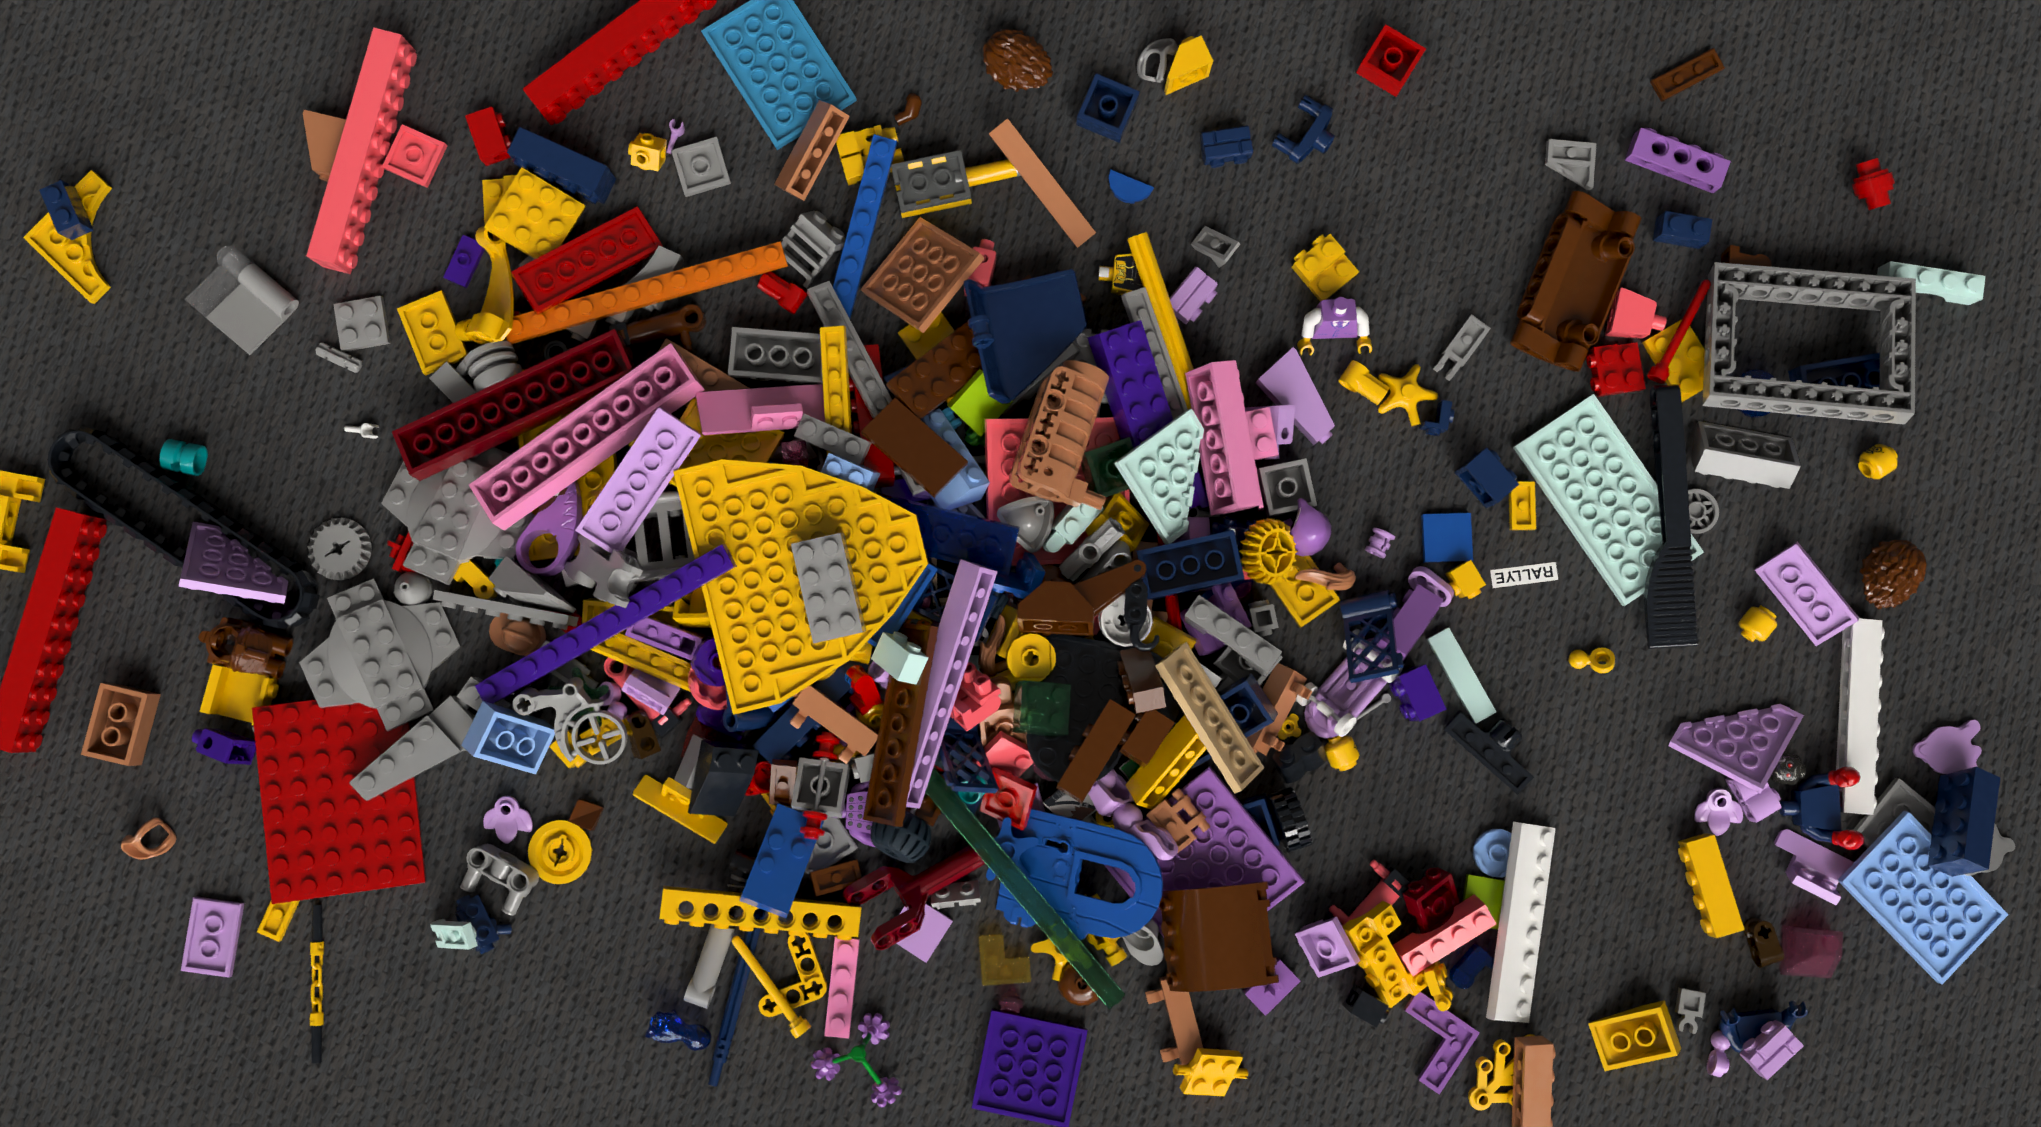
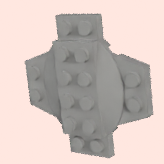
[381,447,535,585]
[299,579,461,731]

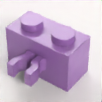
[1242,957,1300,1016]

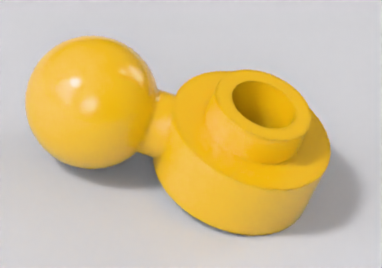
[1568,648,1615,673]

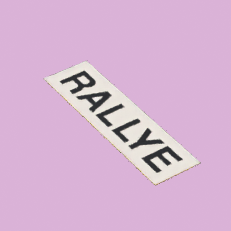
[1490,562,1558,588]

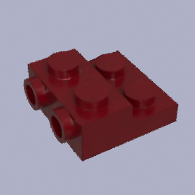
[1403,867,1460,934]

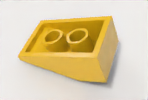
[1588,1000,1681,1071]

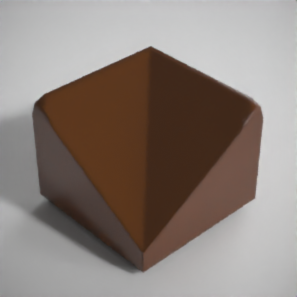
[568,798,604,831]

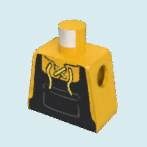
[1098,254,1143,295]

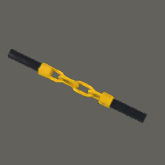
[310,904,324,1063]

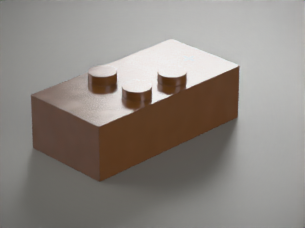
[1056,699,1136,803]

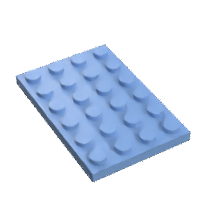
[1838,811,2008,984]

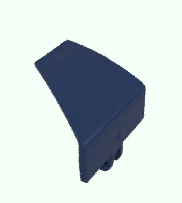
[964,269,1088,404]

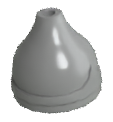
[394,572,432,606]

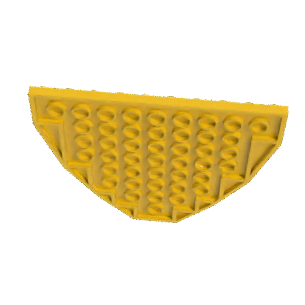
[673,459,929,715]

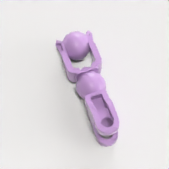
[1088,769,1178,860]

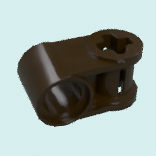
[1744,918,1784,968]

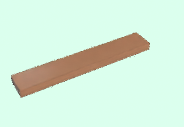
[989,118,1096,248]

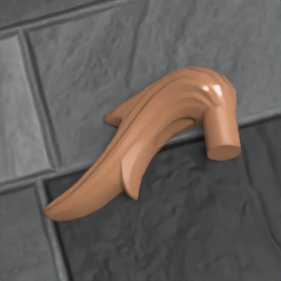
[1295,563,1356,590]
[978,614,1008,677]

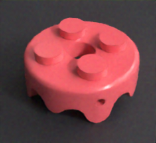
[688,656,727,710]

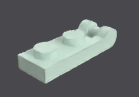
[430,919,478,950]

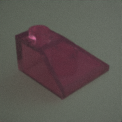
[1780,925,1843,978]

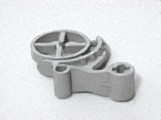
[513,677,628,764]

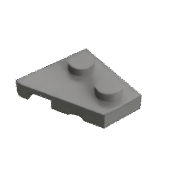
[1545,139,1596,190]

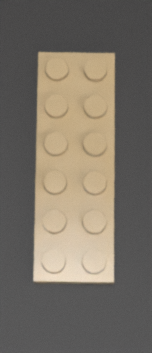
[1155,642,1264,794]

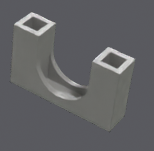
[1184,595,1282,677]

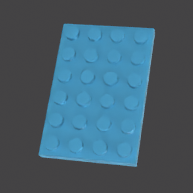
[701,0,857,150]

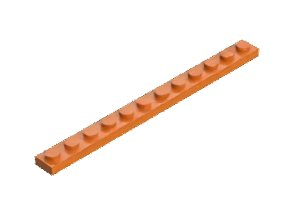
[506,241,788,344]

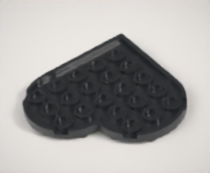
[1026,634,1180,783]

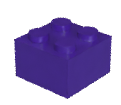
[1389,664,1447,722]

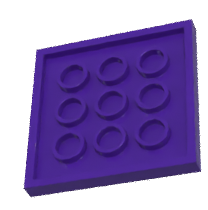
[972,1009,1088,1127]

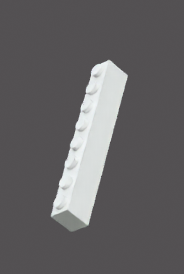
[1836,618,1885,815]

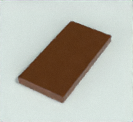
[861,398,968,498]

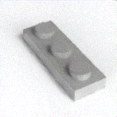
[794,414,872,465]

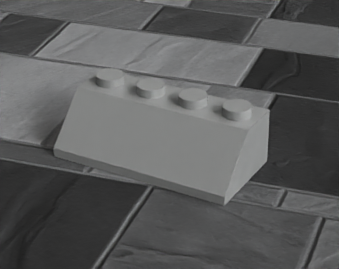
[1691,421,1801,489]

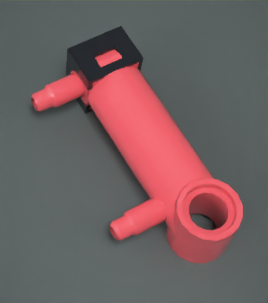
[604,657,692,737]
[1329,860,1410,926]

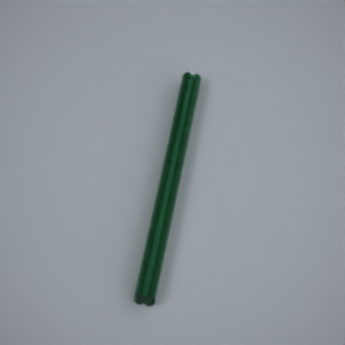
[925,767,1126,1009]

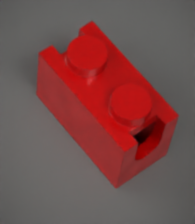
[465,107,512,166]

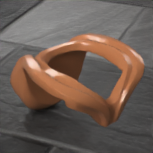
[121,817,176,860]

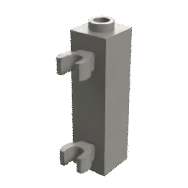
[429,359,476,403]

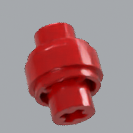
[1852,158,1895,210]

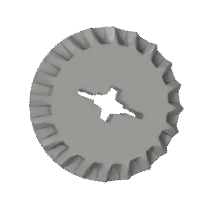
[307,518,372,580]

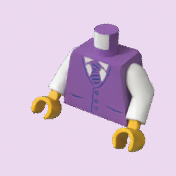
[1297,297,1372,356]

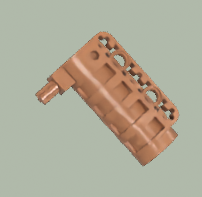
[1009,360,1109,510]

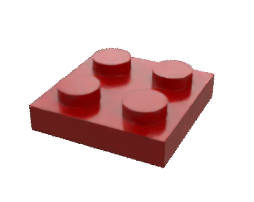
[980,767,1037,831]

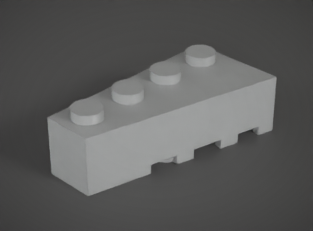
[349,715,462,801]

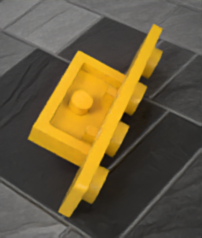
[633,775,728,844]

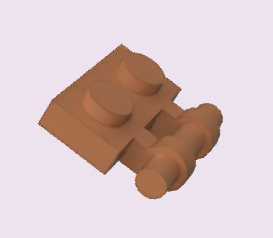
[1146,788,1210,853]

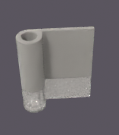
[185,245,299,355]

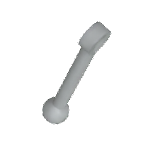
[1355,694,1391,724]

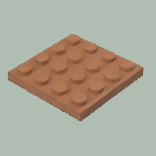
[860,217,985,333]

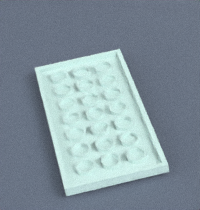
[1513,394,1704,606]

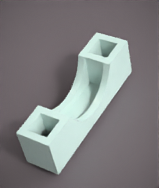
[1877,261,1985,305]

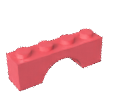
[1392,894,1496,976]

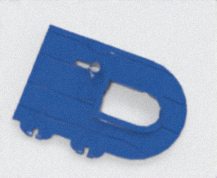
[996,808,1163,941]

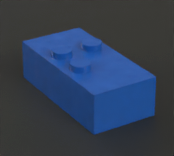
[740,804,824,918]

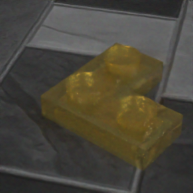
[979,933,1031,986]

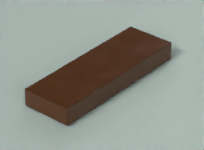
[1650,48,1725,102]

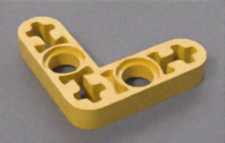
[759,932,828,1017]

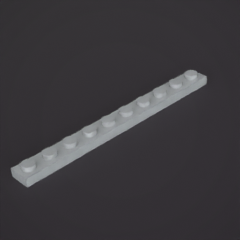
[807,281,925,496]

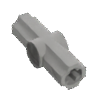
[1059,517,1125,581]

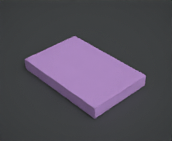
[181,897,244,977]

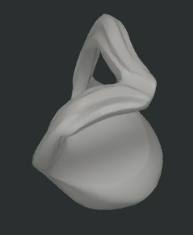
[1137,38,1178,83]

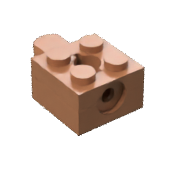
[978,676,1029,748]

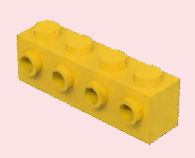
[1125,715,1206,810]
[1678,833,1744,938]

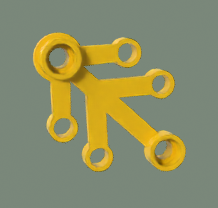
[1468,1034,1535,1110]

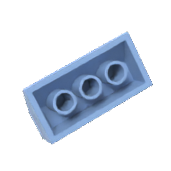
[921,408,990,513]

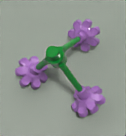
[811,1013,902,1107]

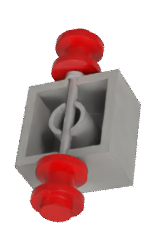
[791,732,850,840]

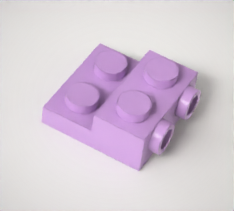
[1295,916,1360,978]

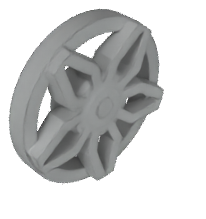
[1688,489,1719,534]

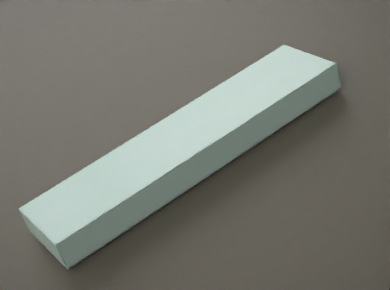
[1426,627,1496,724]

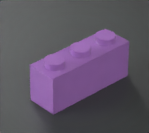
[1377,584,1444,661]

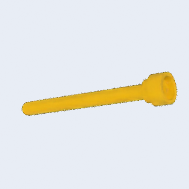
[732,936,811,1039]

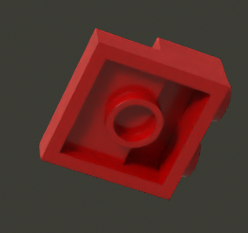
[1586,342,1646,397]

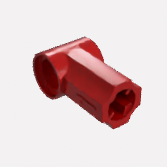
[757,271,808,314]

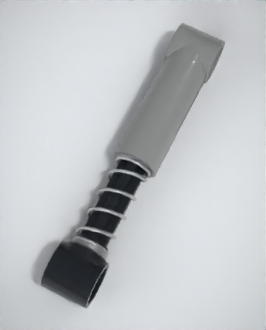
[684,849,757,1009]

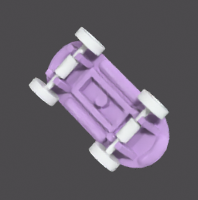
[1296,629,1404,738]

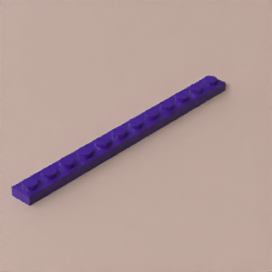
[475,544,737,704]

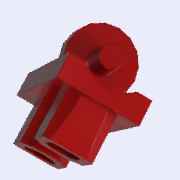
[386,532,415,573]

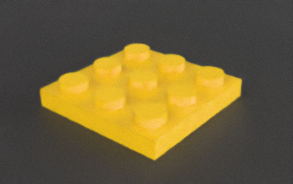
[484,167,585,259]

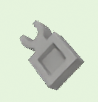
[1675,987,1706,1034]

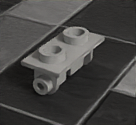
[931,880,981,910]

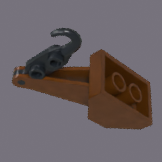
[1017,560,1160,651]

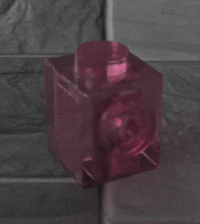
[781,440,809,468]

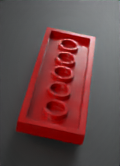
[511,206,663,315]

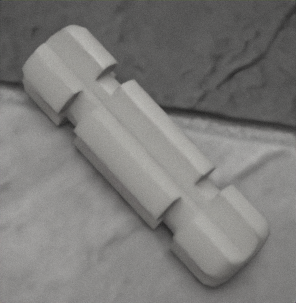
[316,342,362,373]

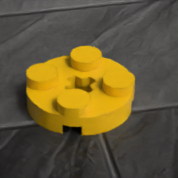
[1006,633,1056,683]

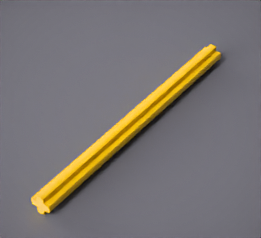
[1128,232,1194,409]

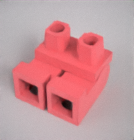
[950,662,1001,731]

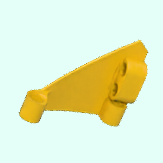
[455,226,514,344]

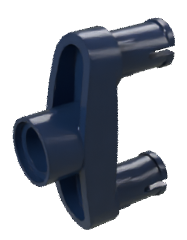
[1272,95,1335,164]

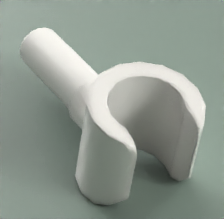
[344,423,379,439]

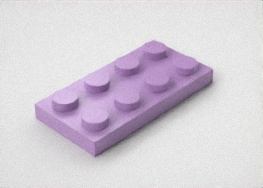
[1755,541,1859,646]

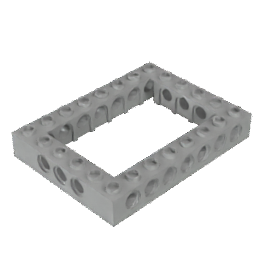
[1702,262,1916,424]

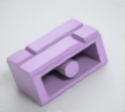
[1170,267,1218,324]
[1739,1020,1803,1080]

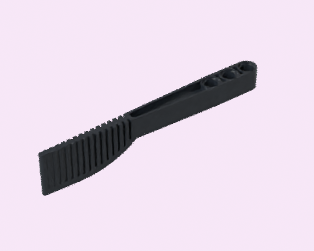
[1644,384,1698,649]

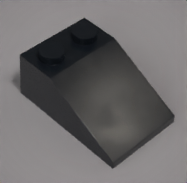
[688,740,759,816]

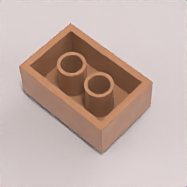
[81,683,161,766]

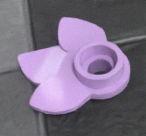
[1694,788,1743,836]
[483,796,533,844]

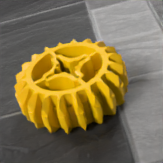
[1239,518,1299,584]

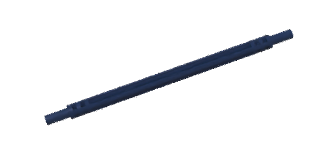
[708,908,765,1087]

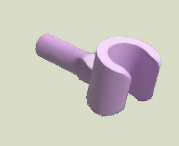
[666,119,685,154]

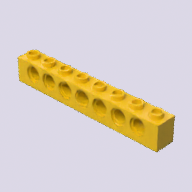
[659,886,862,940]

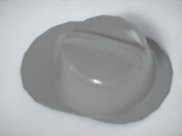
[1122,919,1163,966]

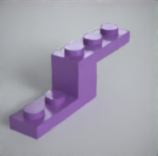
[625,616,714,660]

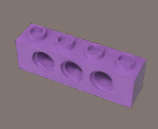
[1625,128,1731,193]

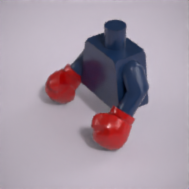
[1779,766,1864,850]

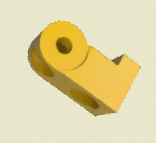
[453,558,498,600]

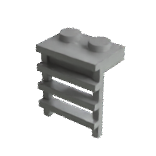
[782,211,846,288]

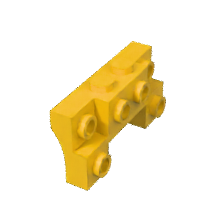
[0,470,45,573]
[1342,901,1428,1008]

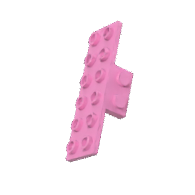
[696,384,825,435]
[1245,407,1279,512]

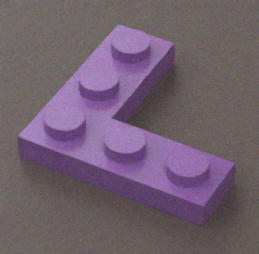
[1403,992,1480,1094]

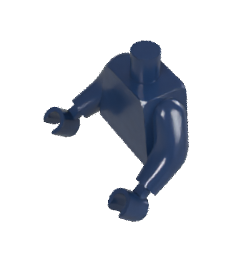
[1719,1001,1808,1053]

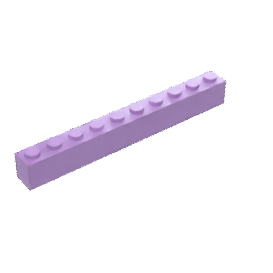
[906,559,998,809]

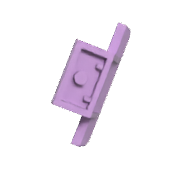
[1774,829,1854,905]

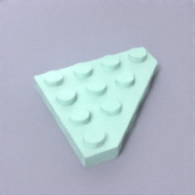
[1114,409,1204,545]

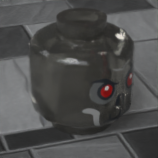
[1770,752,1806,785]

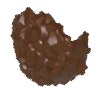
[983,29,1053,92]
[1860,539,1927,609]

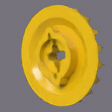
[528,820,593,884]

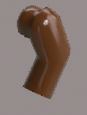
[894,93,922,126]

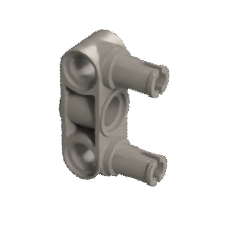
[460,843,539,915]

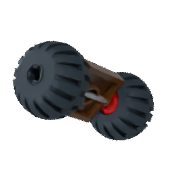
[871,735,973,863]

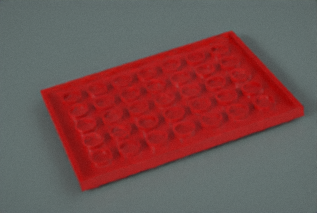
[252,700,426,904]

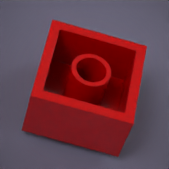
[1356,24,1426,97]

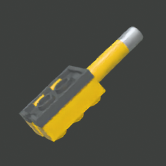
[891,150,1021,218]

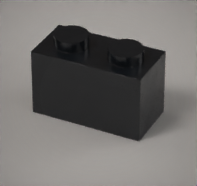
[1342,984,1389,1028]

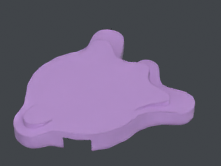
[1912,720,1982,774]

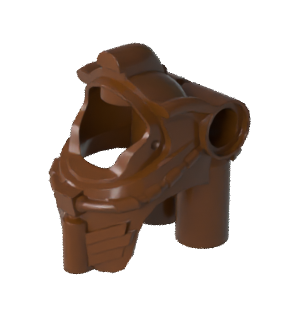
[198,617,294,680]

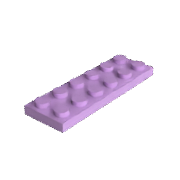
[575,406,701,553]

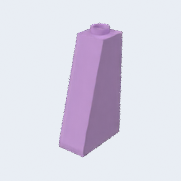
[1256,347,1335,445]

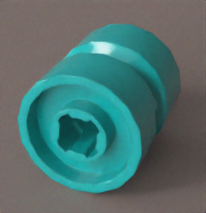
[160,439,208,476]

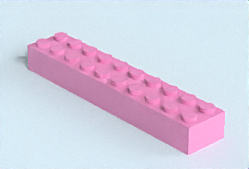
[469,343,705,530]

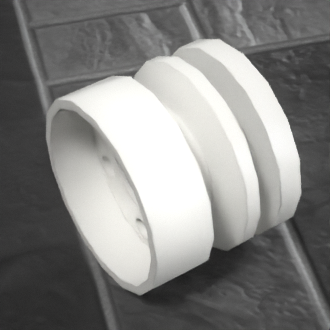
[1098,593,1153,647]

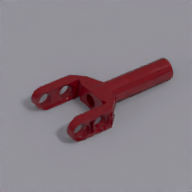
[843,839,991,950]

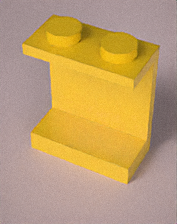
[200,664,279,725]

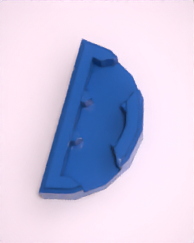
[1108,169,1154,204]

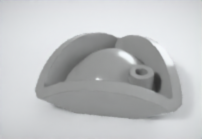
[997,496,1054,553]

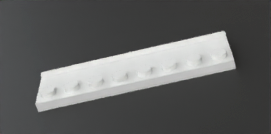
[1486,822,1555,1023]

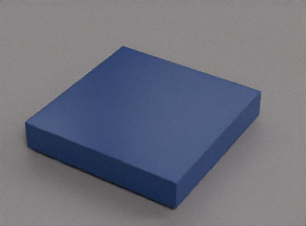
[1421,513,1473,563]

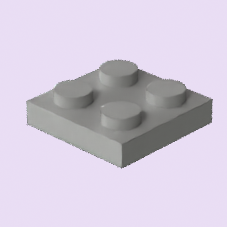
[671,137,731,197]
[333,296,391,352]

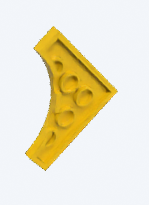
[23,170,112,304]

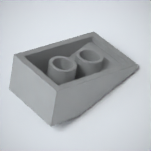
[488,556,576,613]

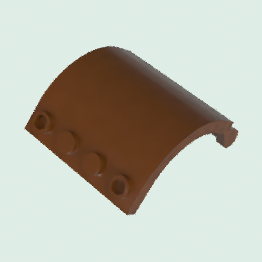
[1159,881,1279,992]

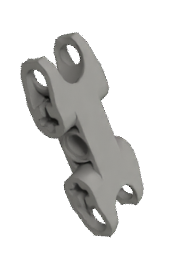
[564,534,644,608]

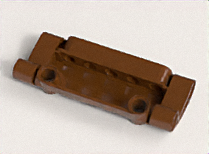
[1510,191,1641,372]

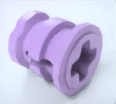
[1365,528,1395,558]

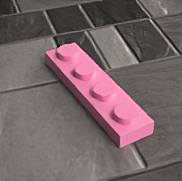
[824,936,860,1039]

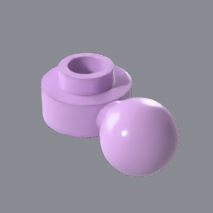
[597,681,627,720]
[1707,1030,1730,1077]

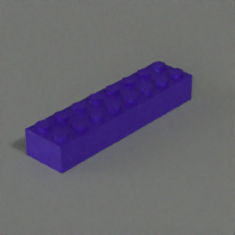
[1088,320,1201,522]

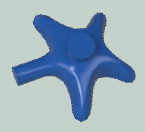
[974,817,1039,881]

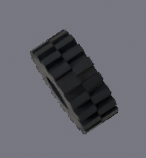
[1267,786,1312,853]

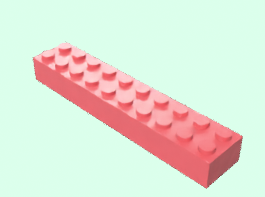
[306,27,417,274]

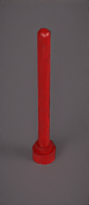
[1647,279,1711,384]

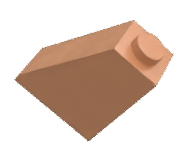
[303,110,346,182]

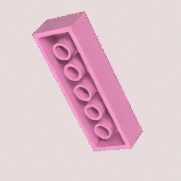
[1185,360,1262,516]

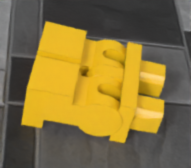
[836,125,904,186]

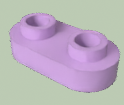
[1408,566,1454,607]

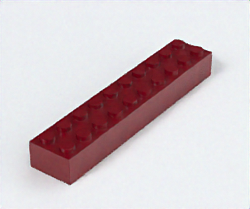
[392,329,636,481]

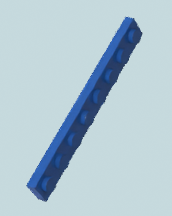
[833,134,898,319]

